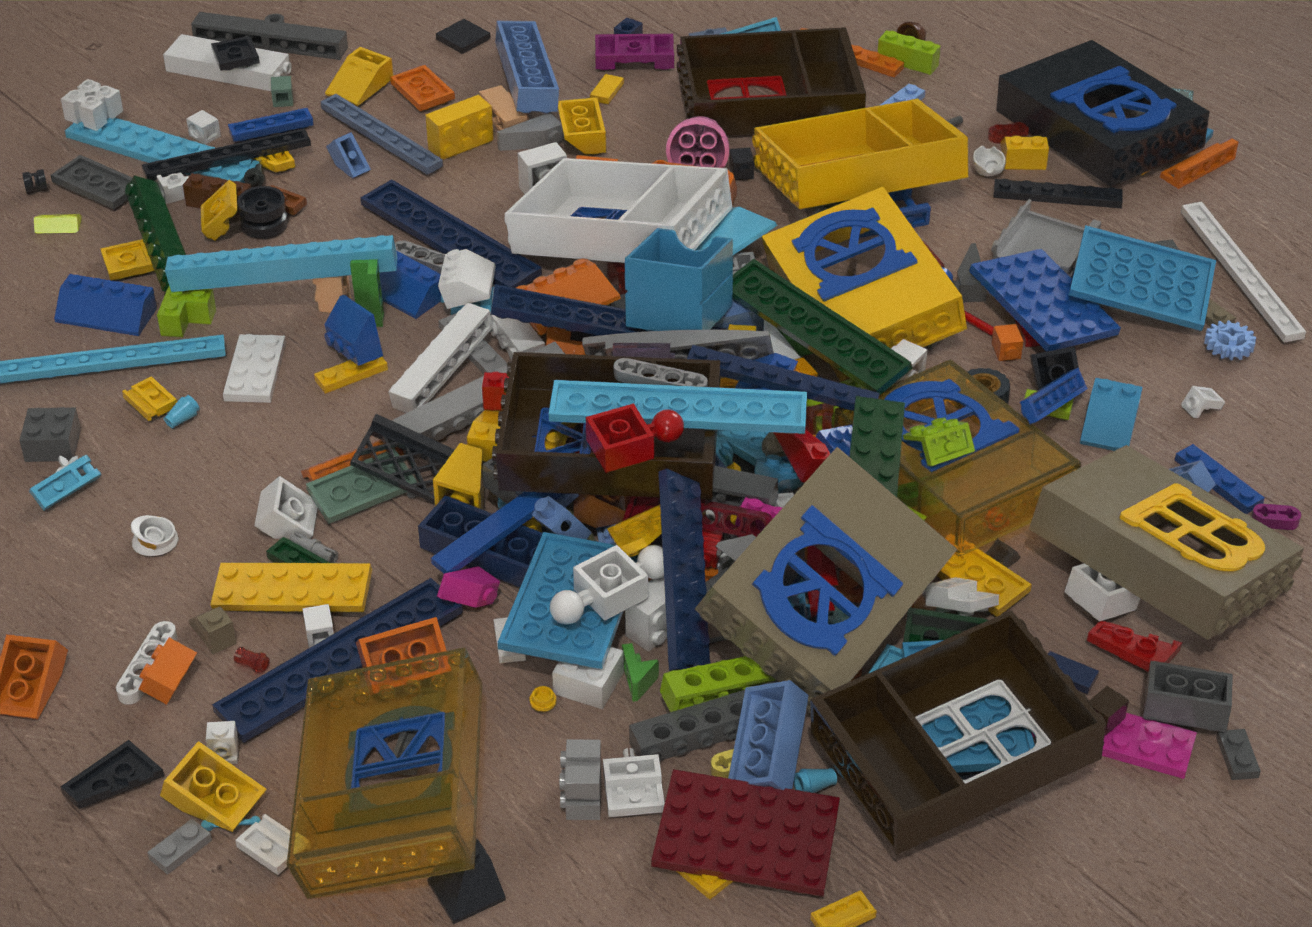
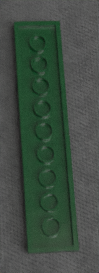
[733,259,913,396]

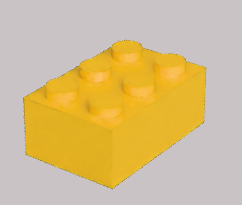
[425,94,494,160]

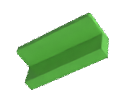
[350,259,384,327]

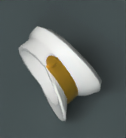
[131,515,178,556]

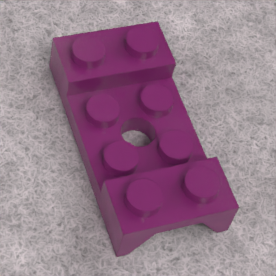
[595,34,674,70]

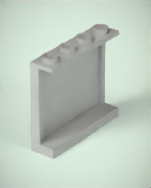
[991,199,1101,278]

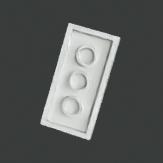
[223,334,286,403]

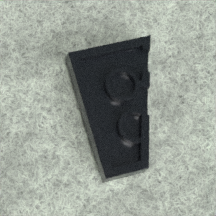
[60,740,164,809]

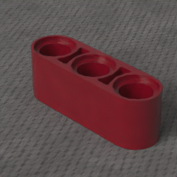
[700,502,773,537]

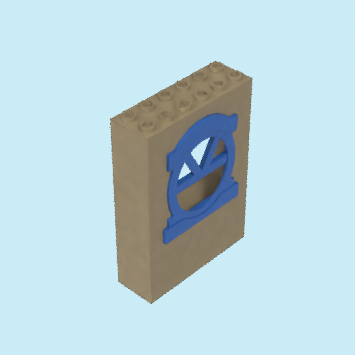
[695,447,957,711]

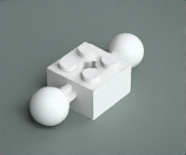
[550,545,664,625]

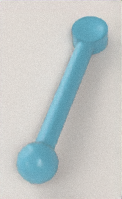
[201,816,261,831]

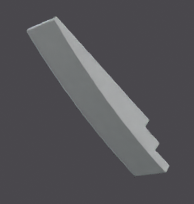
[582,330,774,360]

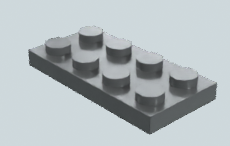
[51,155,132,209]

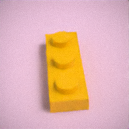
[314,357,388,394]

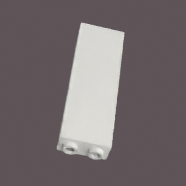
[163,34,292,91]

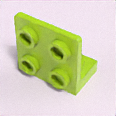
[903,417,975,466]

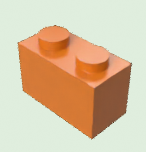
[139,637,197,705]

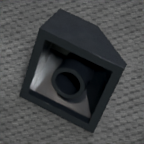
[1030,346,1079,391]
[427,838,506,924]

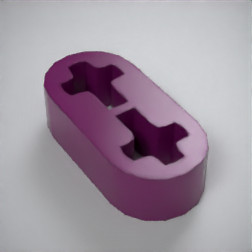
[1252,504,1301,530]

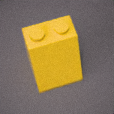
[433,443,485,510]

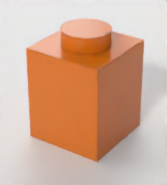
[992,324,1024,361]

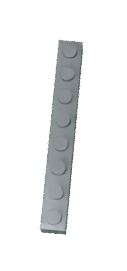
[392,341,565,441]

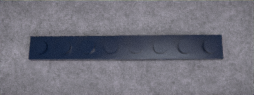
[687,345,880,411]

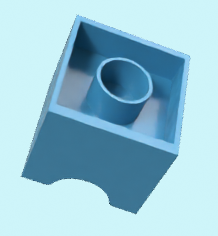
[625,228,733,331]

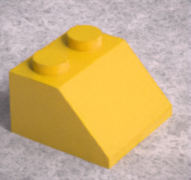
[1000,136,1049,170]

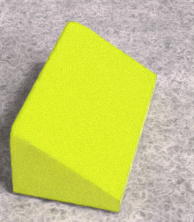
[34,214,82,234]

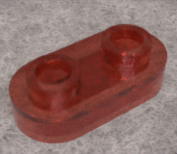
[988,122,1029,144]

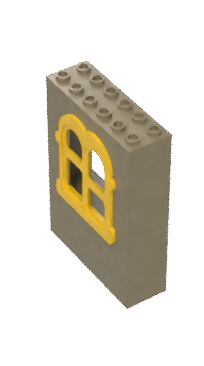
[1029,445,1304,640]

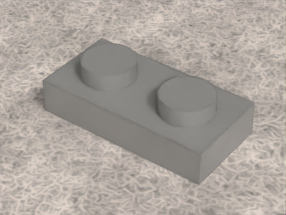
[147,818,212,875]

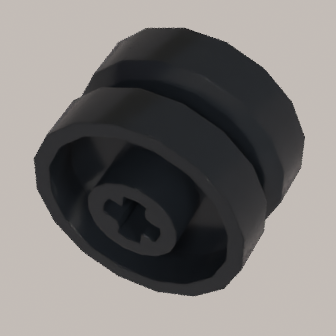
[237,186,288,238]

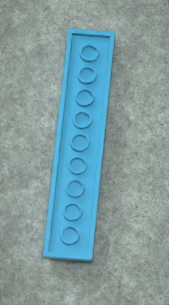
[65,118,260,183]
[549,380,807,434]

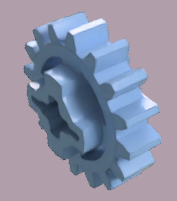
[1204,320,1256,360]

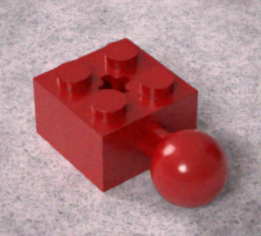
[586,403,684,473]

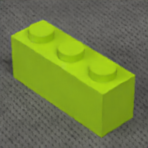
[878,30,941,75]

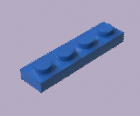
[228,108,314,142]
[1175,444,1265,514]

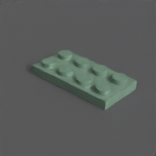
[306,448,417,524]

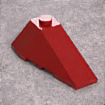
[773,430,831,482]

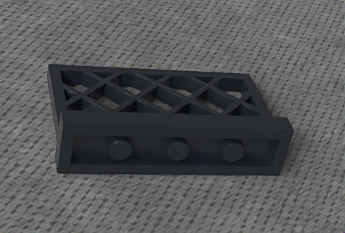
[350,414,454,504]

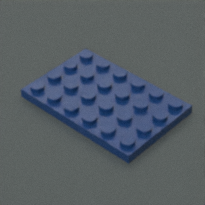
[969,249,1121,352]

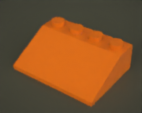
[516,258,621,335]

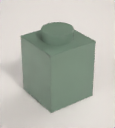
[271,76,293,107]

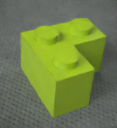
[157,286,216,337]

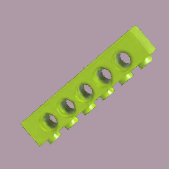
[660,656,776,712]

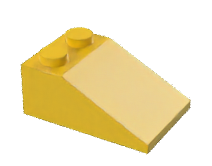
[160,741,267,832]

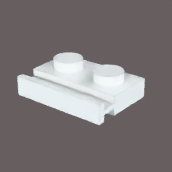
[235,814,307,875]

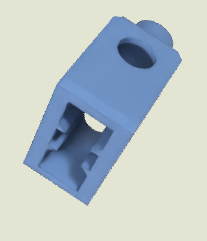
[532,496,592,539]

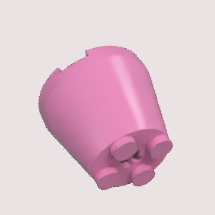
[666,116,730,168]

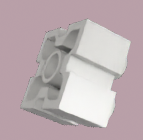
[61,79,123,131]

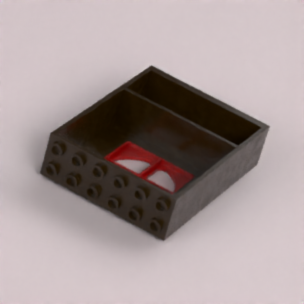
[677,27,866,138]

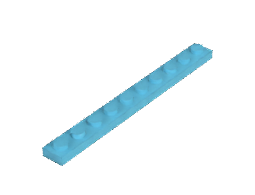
[0,335,226,384]

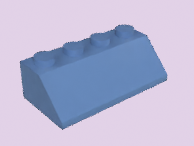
[728,680,809,790]

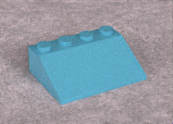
[696,206,777,255]

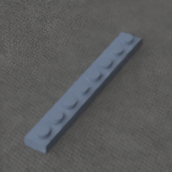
[320,94,443,175]

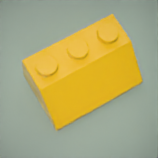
[558,97,606,155]

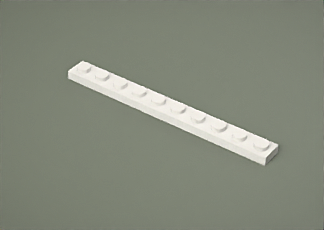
[1181,202,1306,343]

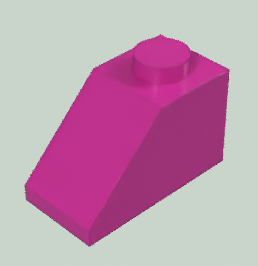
[437,566,500,607]

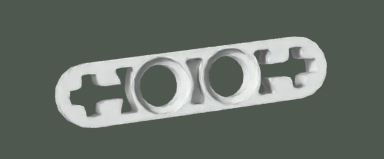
[116,621,177,704]

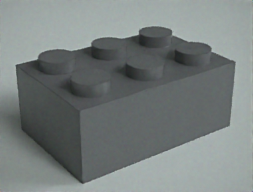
[1143,660,1233,732]

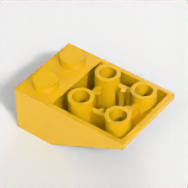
[325,47,393,107]

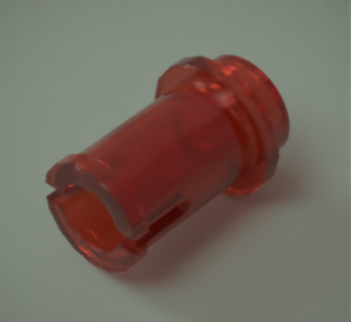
[234,647,270,673]

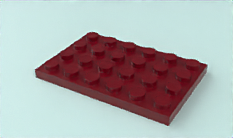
[651,769,840,897]

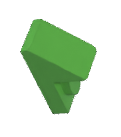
[622,643,659,702]

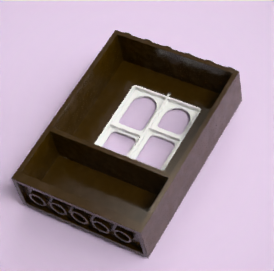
[810,610,1106,855]

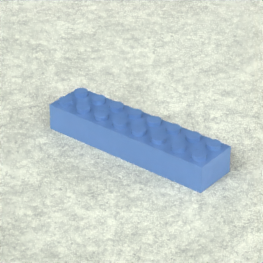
[495,21,559,113]

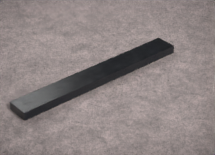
[142,129,311,181]

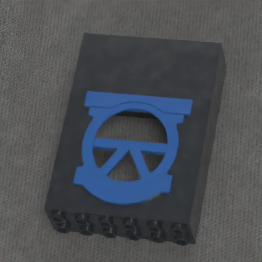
[996,40,1210,187]

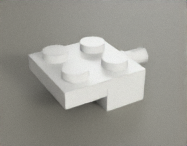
[922,577,999,616]
[603,748,665,817]

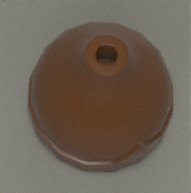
[897,21,927,41]

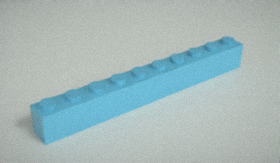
[165,235,398,292]

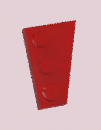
[1086,621,1183,672]

